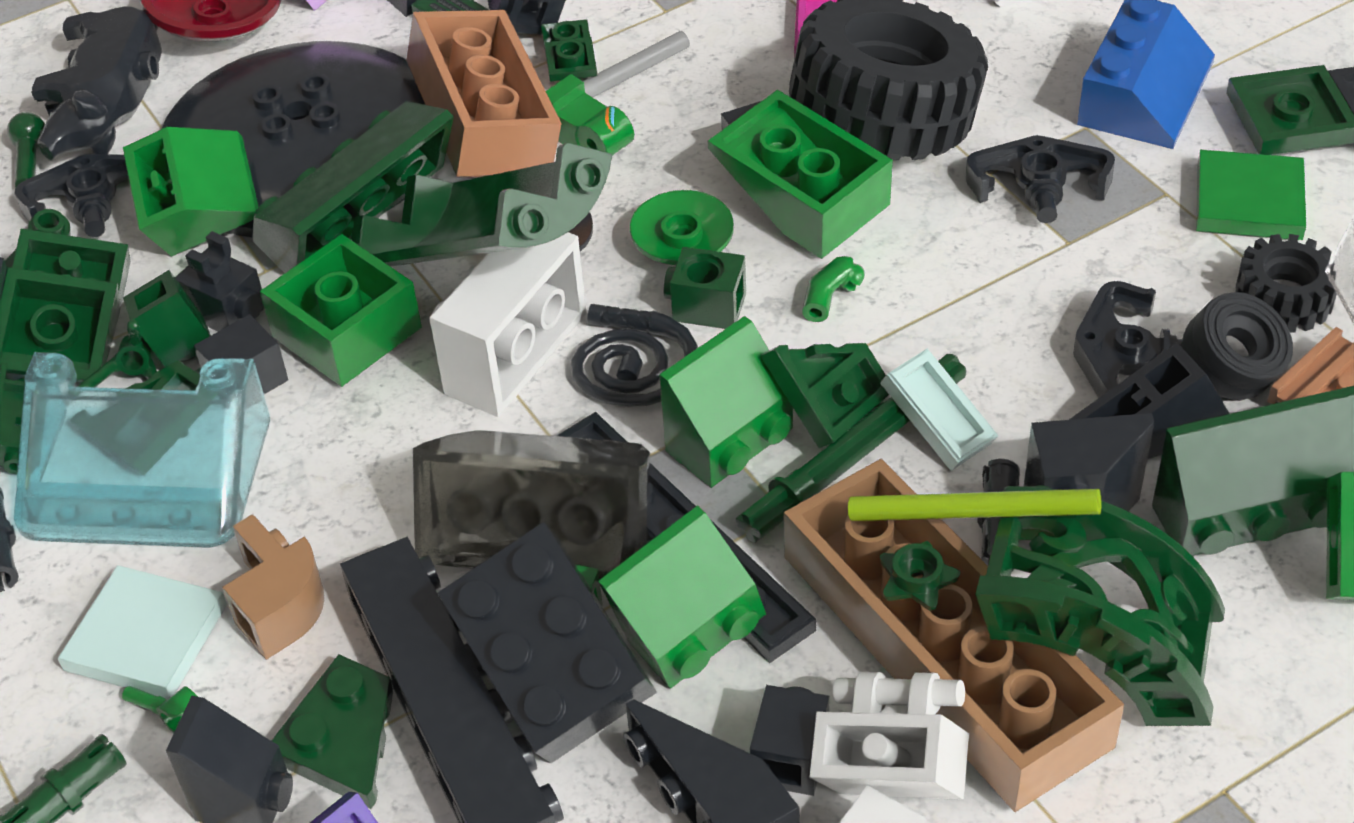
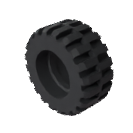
[788,0,988,160]

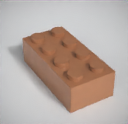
[406,10,562,177]

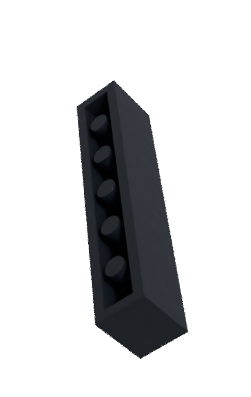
[340,536,564,823]

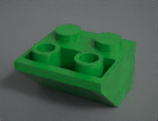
[123,127,259,257]

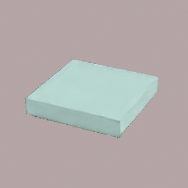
[58,565,227,699]

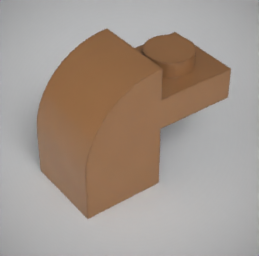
[222,514,324,660]

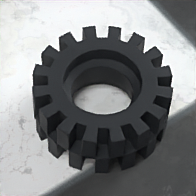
[1235,234,1342,333]

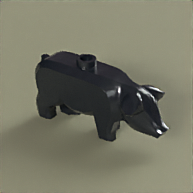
[31,6,162,160]

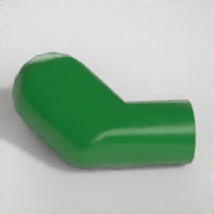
[802,256,865,322]

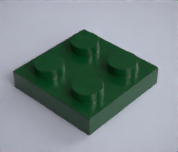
[1226,65,1354,155]

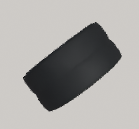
[1182,292,1293,400]

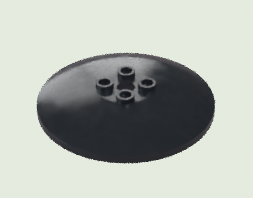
[161,41,425,238]

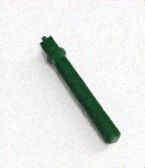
[736,354,967,543]

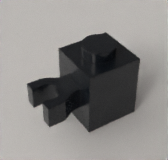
[175,231,264,332]

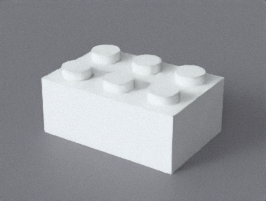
[430,232,587,417]

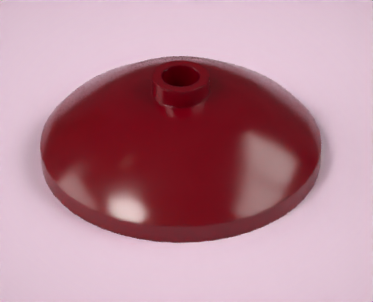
[140,0,281,41]

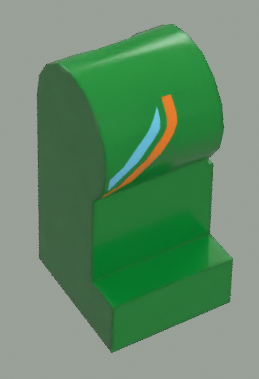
[546,74,635,156]

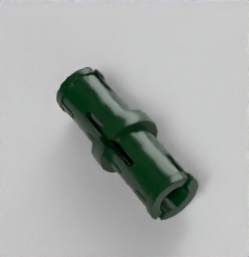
[0,734,127,823]

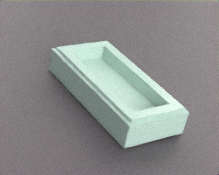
[881,348,998,471]

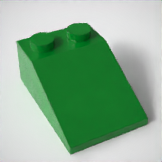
[708,89,893,259]

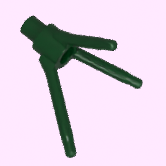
[69,320,190,438]

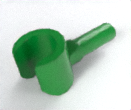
[122,686,197,733]

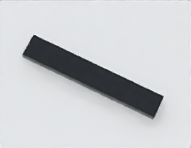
[551,412,816,663]

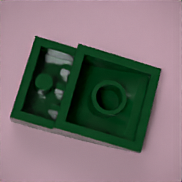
[0,229,131,383]

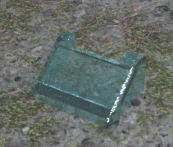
[14,352,270,548]

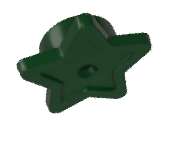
[880,541,961,611]

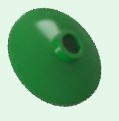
[630,190,734,265]

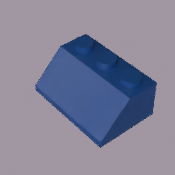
[1077,0,1215,149]

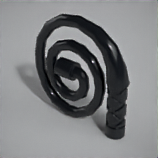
[571,304,698,407]

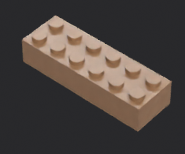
[784,458,1124,812]

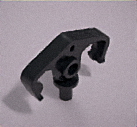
[966,135,1115,224]
[14,154,129,237]
[1073,281,1182,398]

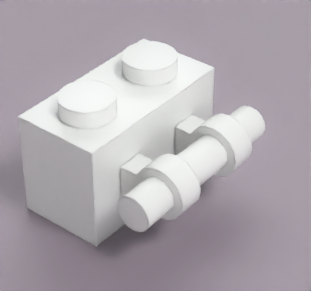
[809,672,969,800]

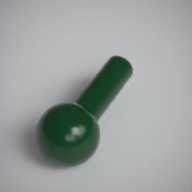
[7,112,45,187]

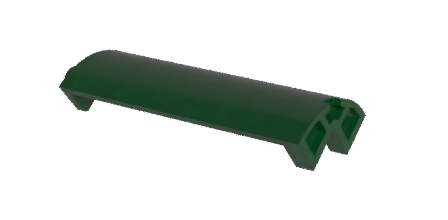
[351,143,613,267]

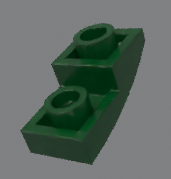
[541,19,597,82]

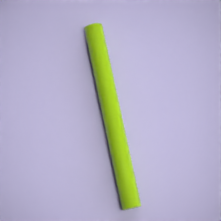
[848,489,1101,521]

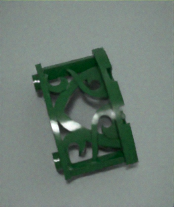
[976,486,1225,726]

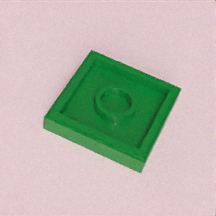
[1196,149,1306,240]

